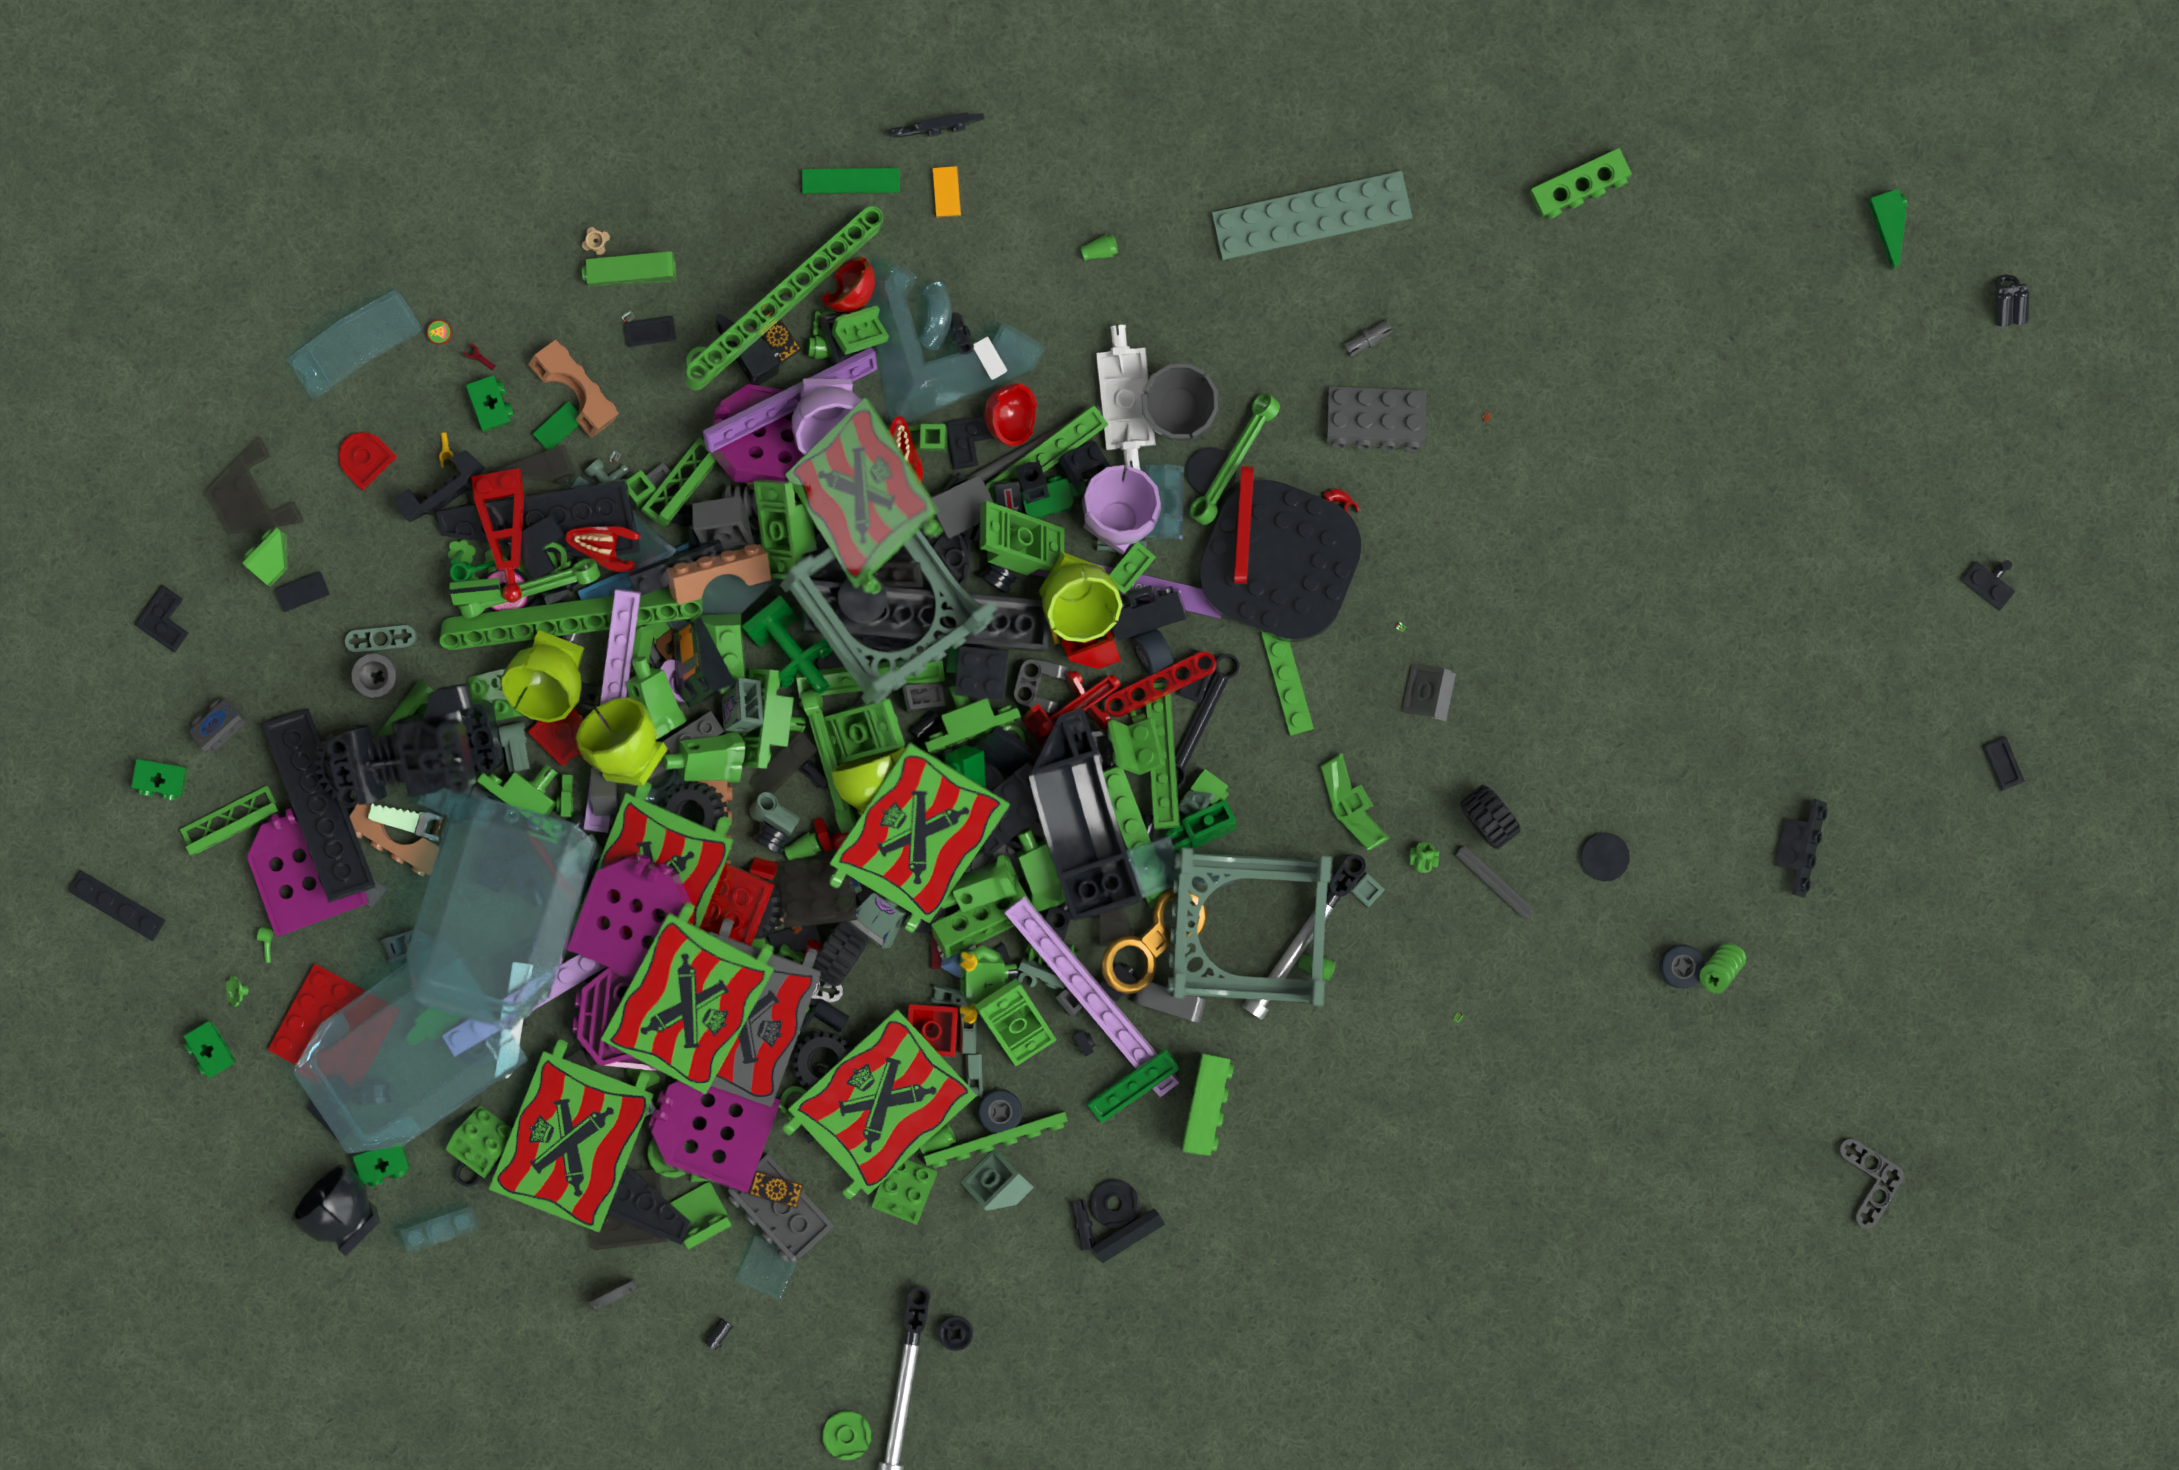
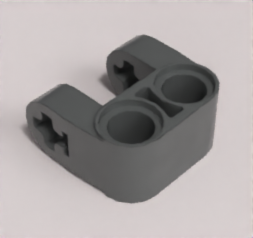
[1014,659,1069,715]

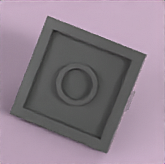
[1402,665,1456,721]

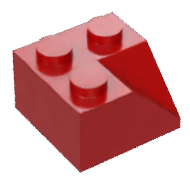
[908,1004,959,1057]

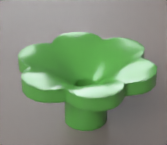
[226,976,248,1007]

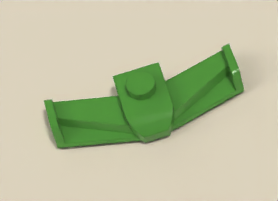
[1320,753,1390,851]

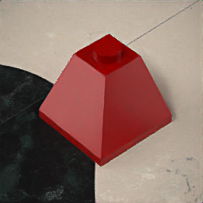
[1060,630,1121,669]

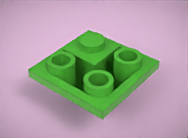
[243,528,288,587]

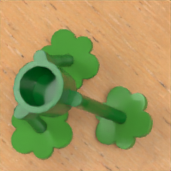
[448,539,508,582]

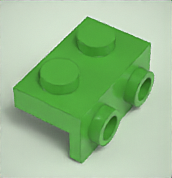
[831,305,889,355]

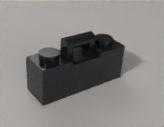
[1111,585,1187,641]

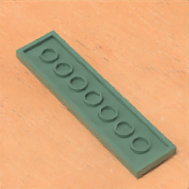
[1212,171,1413,261]

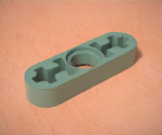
[345,625,417,653]

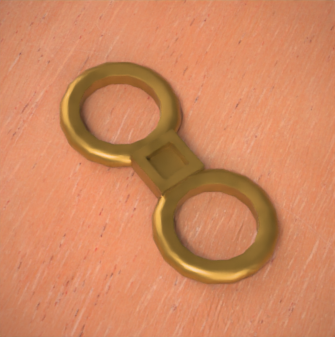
[1101,888,1207,994]

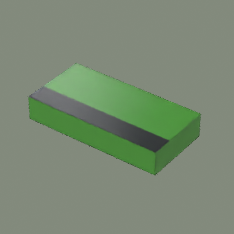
[450,578,502,605]

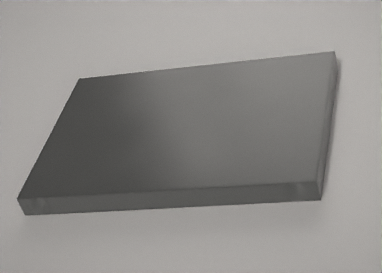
[931,475,994,540]

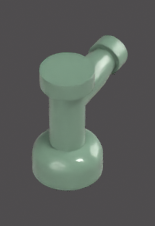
[584,459,629,483]

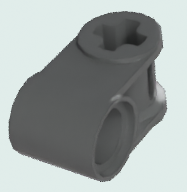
[380,929,430,964]

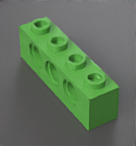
[1530,148,1632,219]
[931,884,1032,959]

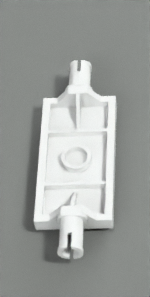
[1097,325,1156,472]

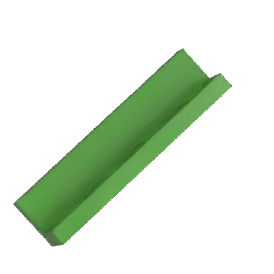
[641,437,717,528]
[180,785,281,856]

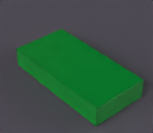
[533,401,580,452]

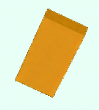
[933,166,961,217]

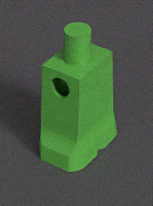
[625,656,686,739]
[662,732,745,783]
[1015,829,1065,911]
[941,854,1019,912]

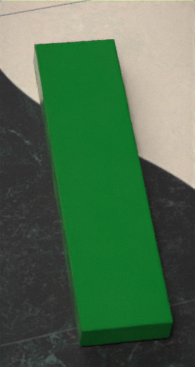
[802,168,900,194]
[1087,1048,1181,1123]

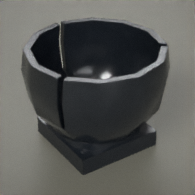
[291,1164,381,1257]

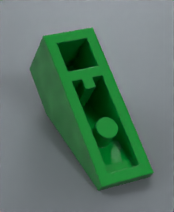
[1868,189,1908,270]

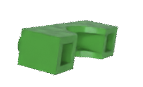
[885,424,947,452]

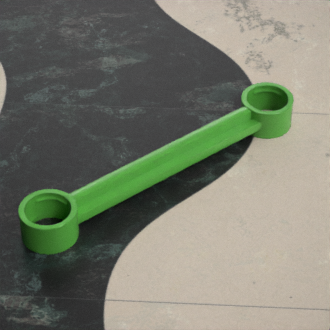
[1189,393,1280,525]
[458,558,600,618]
[801,689,856,834]

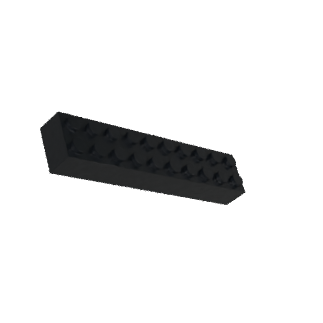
[800,580,1049,652]

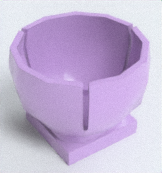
[792,379,862,455]
[1082,465,1161,555]

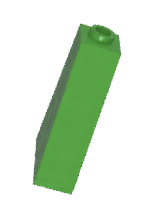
[582,251,677,286]

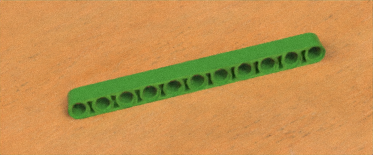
[685,206,883,390]
[440,588,703,650]

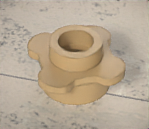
[582,227,610,255]

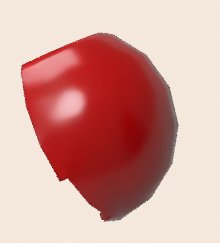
[821,257,875,313]
[984,383,1038,446]

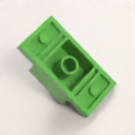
[754,479,817,579]
[980,501,1064,575]
[741,669,805,769]
[925,686,1021,755]
[824,698,905,764]
[477,764,565,841]
[975,978,1057,1066]

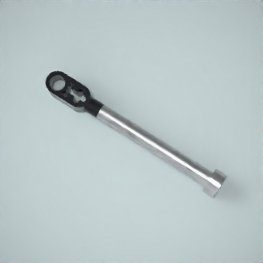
[1242,854,1366,1020]
[878,1285,931,1470]

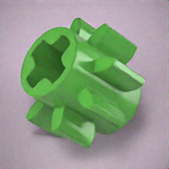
[1409,842,1439,873]

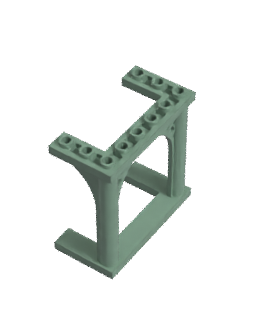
[780,530,997,705]
[1168,848,1332,1006]

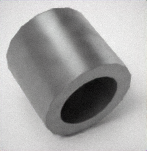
[352,654,400,699]

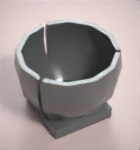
[1141,363,1219,441]

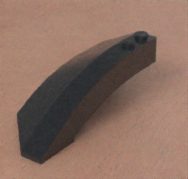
[1029,708,1143,921]

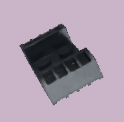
[396,450,485,522]
[981,761,1039,857]

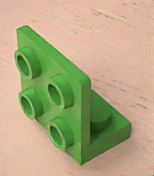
[468,668,526,725]
[1107,719,1165,775]
[445,1106,513,1178]
[872,1160,937,1225]
[671,1182,733,1250]

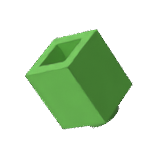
[627,470,656,511]
[1190,769,1229,805]

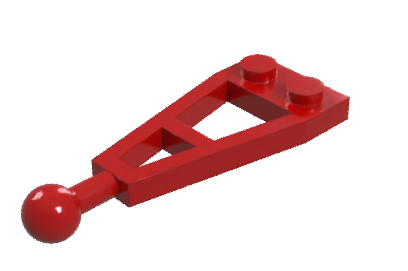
[471,468,524,603]

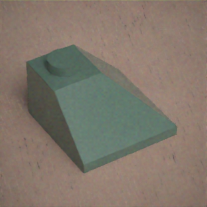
[960,1148,1034,1211]

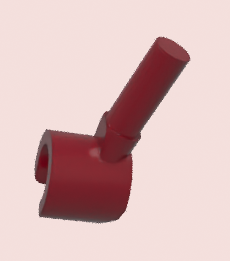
[463,343,496,371]

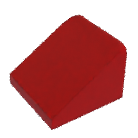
[750,857,778,880]

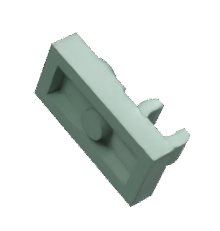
[1018,956,1065,989]

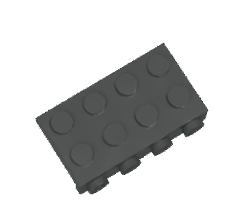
[1327,387,1426,452]
[728,1154,834,1263]

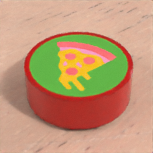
[427,320,452,345]

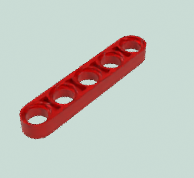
[1234,465,1254,584]
[1105,651,1217,718]

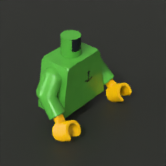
[960,945,1018,1023]

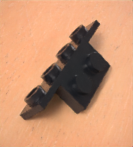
[1775,799,1828,898]

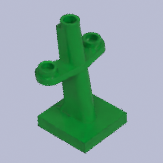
[742,596,832,694]

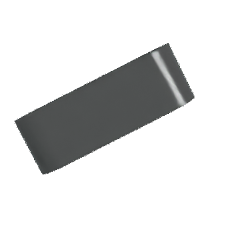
[1132,982,1207,1023]

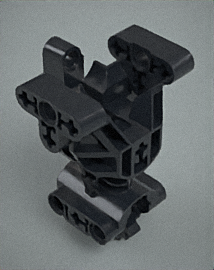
[315,683,504,808]

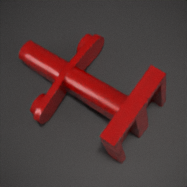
[1021,671,1120,749]

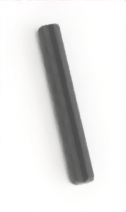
[1456,846,1534,919]

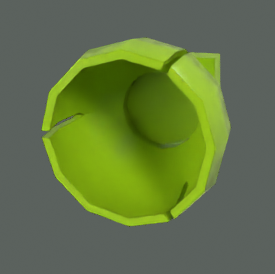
[1039,552,1122,642]
[501,630,584,722]
[576,697,668,786]
[831,746,905,818]

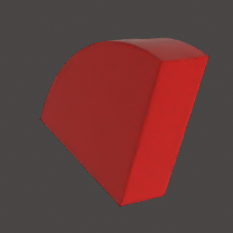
[813,817,833,852]

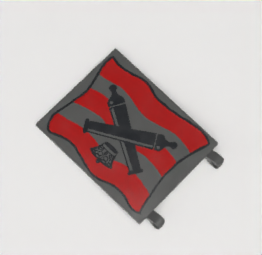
[709,918,821,1107]

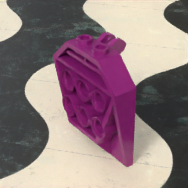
[712,384,805,483]
[247,808,369,937]
[567,854,691,978]
[572,967,660,1071]
[648,1081,781,1193]

